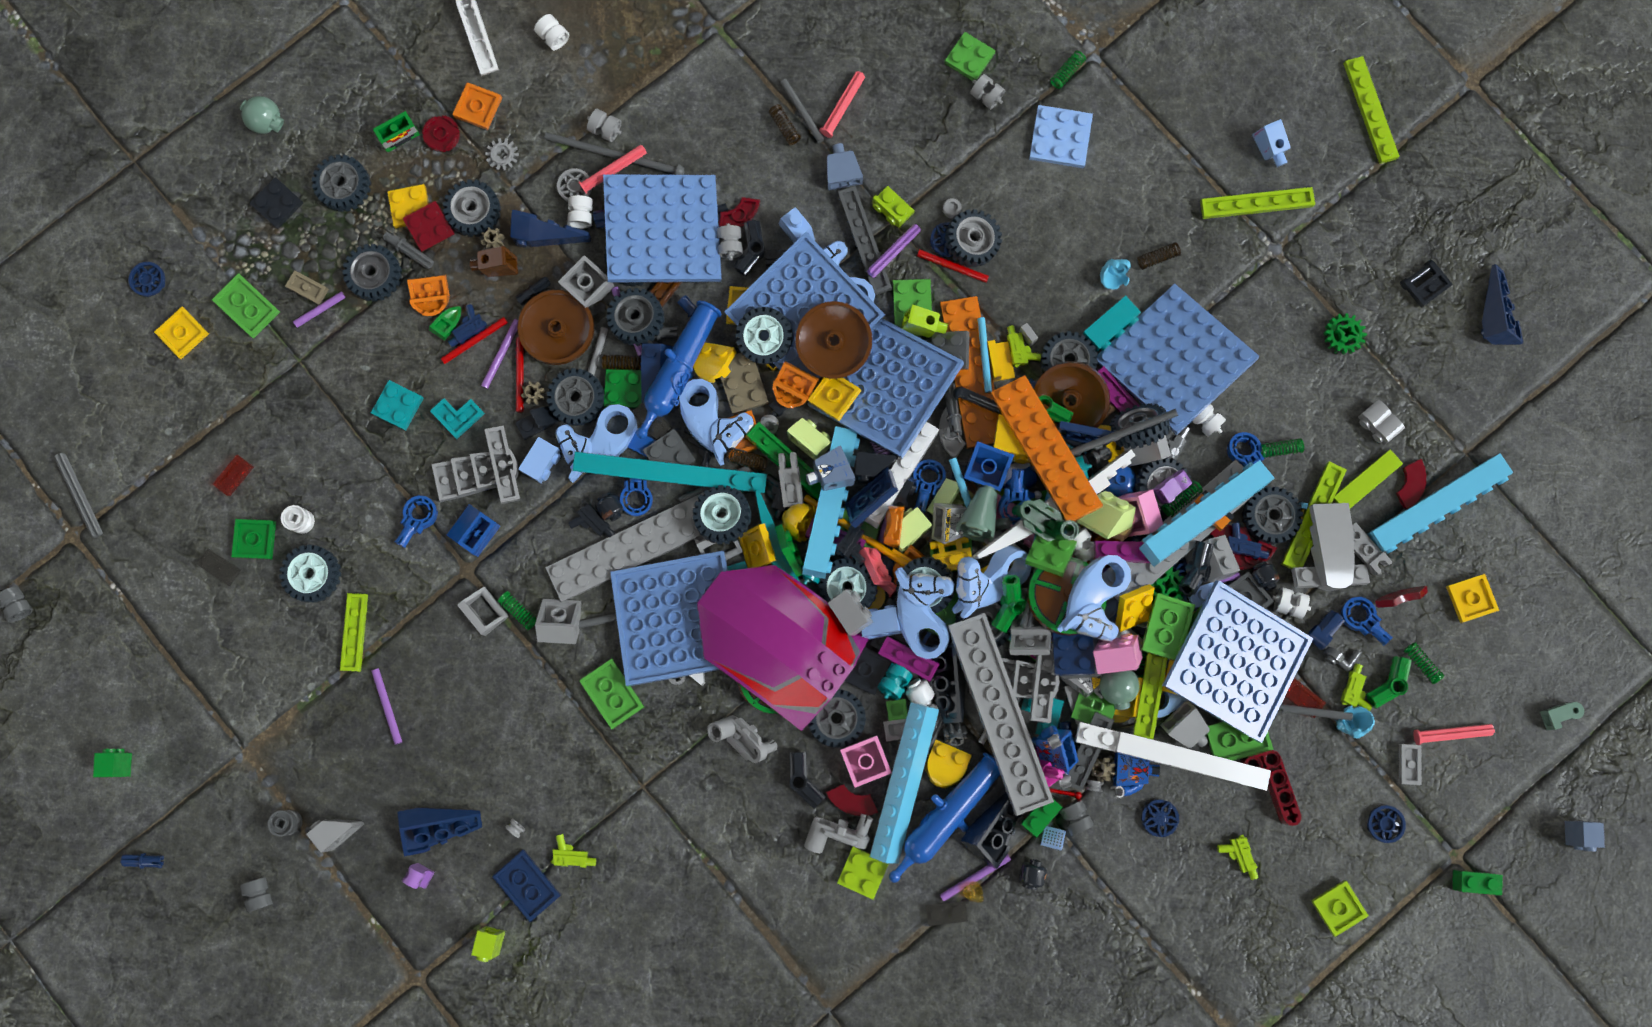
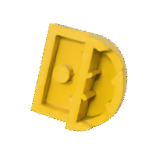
[693,342,737,383]
[925,740,972,788]

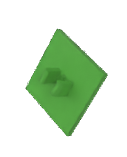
[1071,692,1116,724]

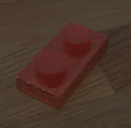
[213,455,254,497]
[1285,678,1326,718]

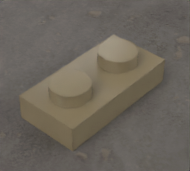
[285,270,329,305]

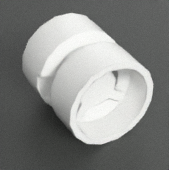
[534,14,569,50]
[567,195,593,229]
[281,505,315,534]

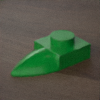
[429,306,461,341]

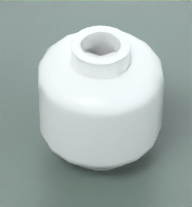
[906,678,935,706]

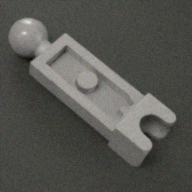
[1352,522,1392,576]

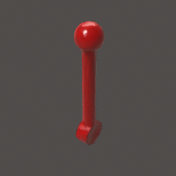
[1049,788,1082,799]

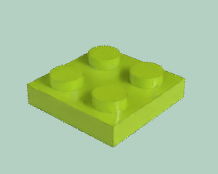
[837,846,889,900]
[1311,880,1368,937]

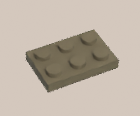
[721,353,769,415]

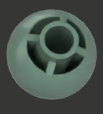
[240,96,284,134]
[1099,670,1139,710]

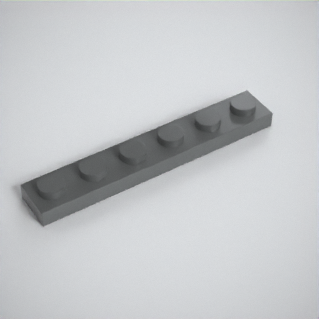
[838,186,892,295]

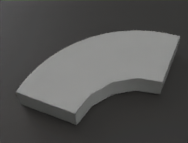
[939,407,966,458]

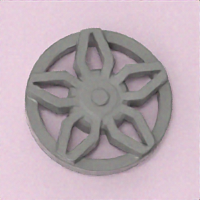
[557,169,592,202]

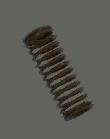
[769,104,801,145]
[1137,242,1181,270]
[602,354,641,371]
[726,447,768,471]

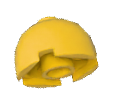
[782,503,816,542]

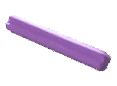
[867,224,921,278]

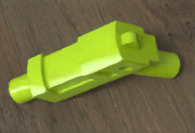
[1007,325,1041,368]
[1340,663,1373,711]
[551,834,596,868]
[1217,835,1259,880]

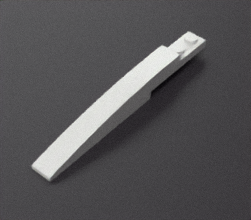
[455,0,499,76]
[971,450,1136,559]
[1075,722,1271,790]

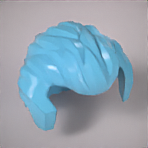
[1100,259,1131,290]
[1336,706,1375,738]

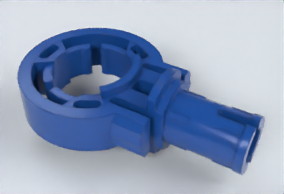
[1227,432,1264,467]
[913,459,946,514]
[998,468,1030,525]
[619,478,653,517]
[394,496,438,548]
[1341,597,1393,646]

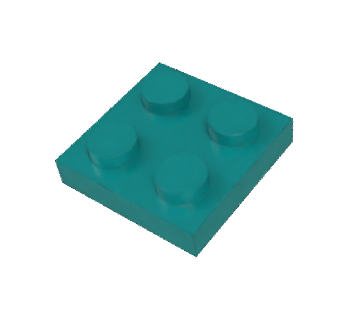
[371,380,424,431]

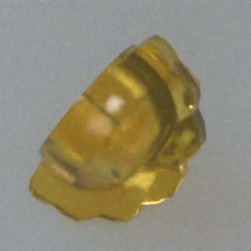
[963,882,984,903]

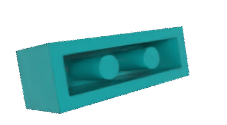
[1083,296,1141,352]

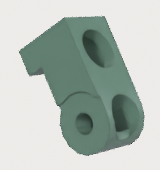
[1540,702,1584,730]

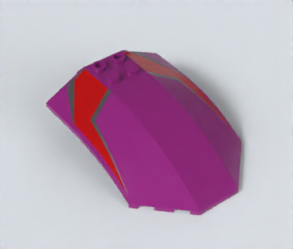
[697,565,869,731]

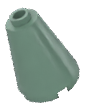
[956,485,997,542]

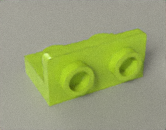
[872,186,915,228]

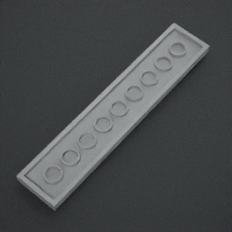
[1102,460,1254,602]
[545,489,726,602]
[947,613,1054,816]

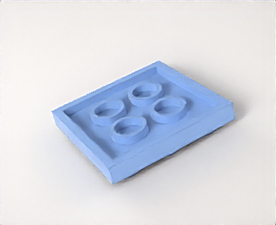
[1029,105,1093,168]

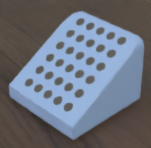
[1040,826,1066,850]

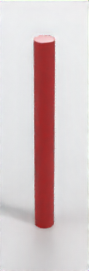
[917,249,989,283]
[441,317,508,364]
[516,337,524,412]

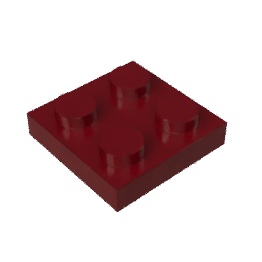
[402,201,455,252]

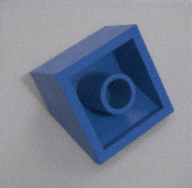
[963,441,1014,491]

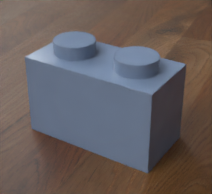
[1565,821,1605,851]

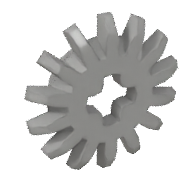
[485,138,519,170]

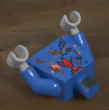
[1031,725,1078,789]
[1110,752,1160,798]

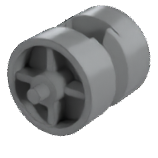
[970,74,1005,110]
[587,109,621,142]
[717,223,743,260]

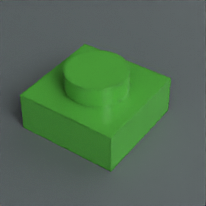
[886,699,908,721]

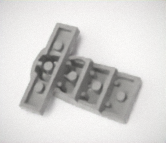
[432,426,520,504]
[1291,503,1370,591]
[1009,573,1051,655]
[969,643,1059,723]

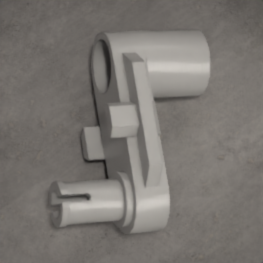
[707,715,777,763]
[804,814,873,853]

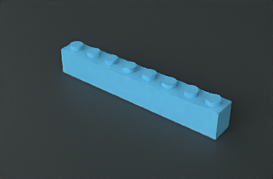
[802,426,860,579]
[1367,453,1513,554]
[1139,460,1274,567]
[870,702,939,864]

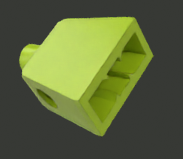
[901,304,948,337]

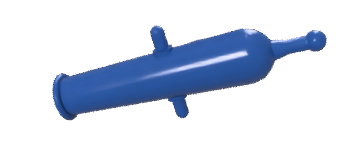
[636,300,722,439]
[889,752,1001,883]

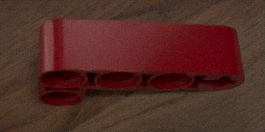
[1240,750,1302,826]

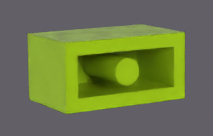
[471,926,505,962]

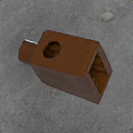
[470,246,518,277]

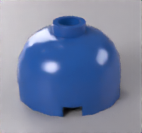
[1103,466,1136,497]

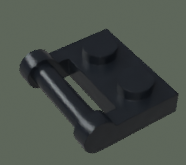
[1400,260,1453,308]

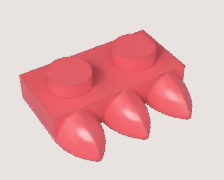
[859,547,892,585]

